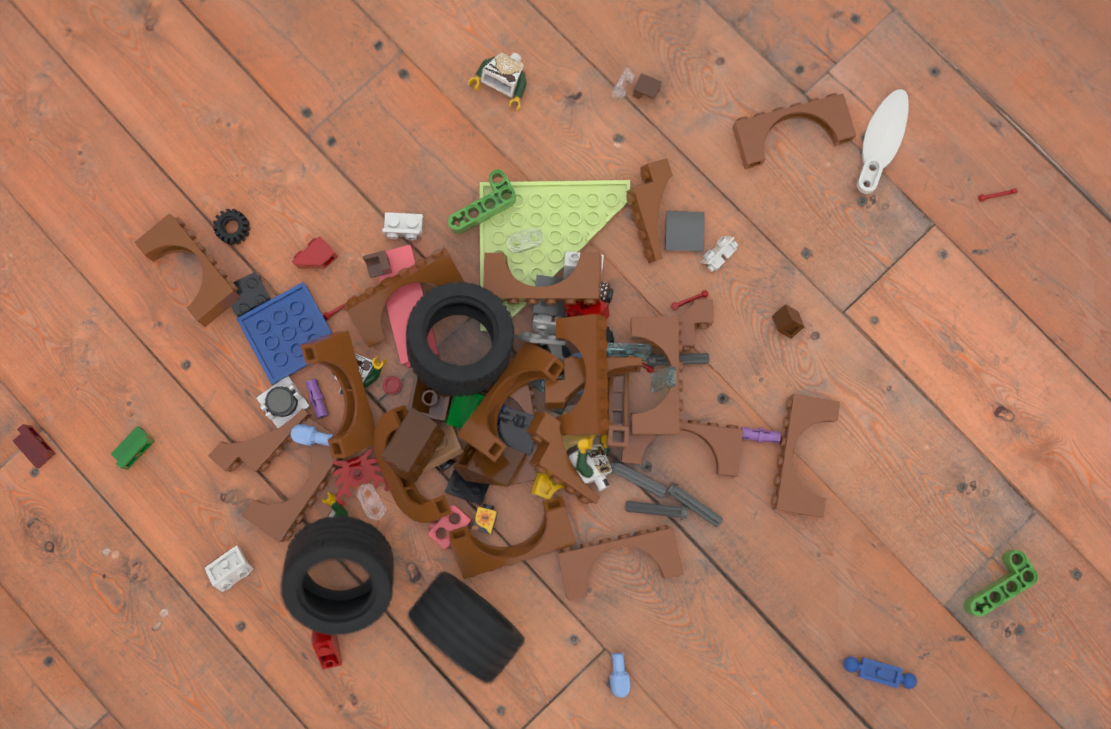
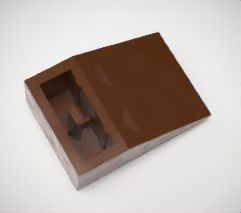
[453,444,527,487]

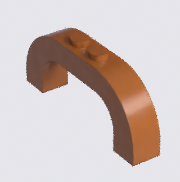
[373,405,452,523]

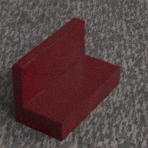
[13,424,56,468]

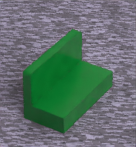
[446,393,485,428]
[111,426,155,470]

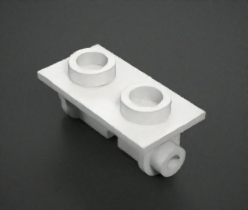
[700,236,738,272]
[532,314,562,335]

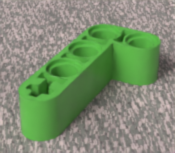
[448,169,516,234]
[964,550,1038,617]

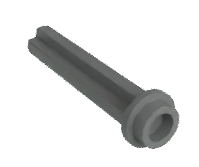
[648,353,710,368]
[610,460,667,497]
[667,483,722,527]
[625,501,688,520]

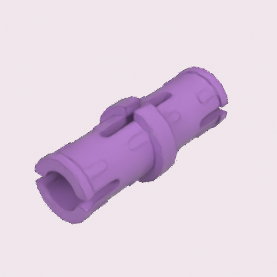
[305,379,328,419]
[741,427,781,444]

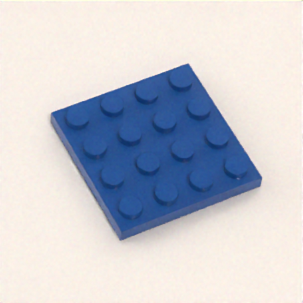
[237,282,332,385]

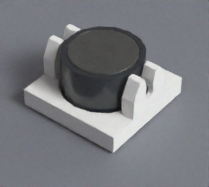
[257,376,311,428]

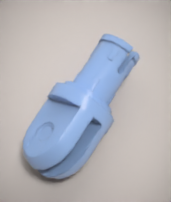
[290,424,333,446]
[610,653,630,698]

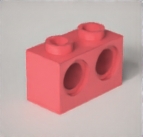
[427,505,472,550]

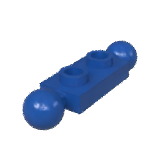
[843,656,917,689]

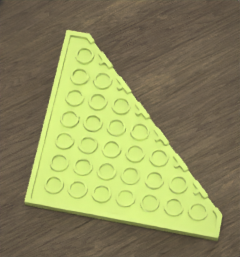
[480,180,630,332]

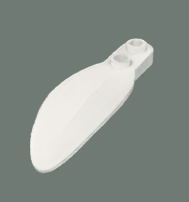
[857,89,909,194]

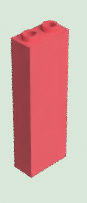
[379,245,440,368]

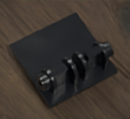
[231,271,271,318]
[497,407,534,455]
[445,468,490,505]

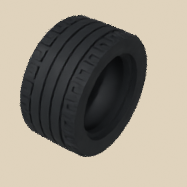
[406,281,514,397]
[280,516,394,635]
[408,571,525,684]

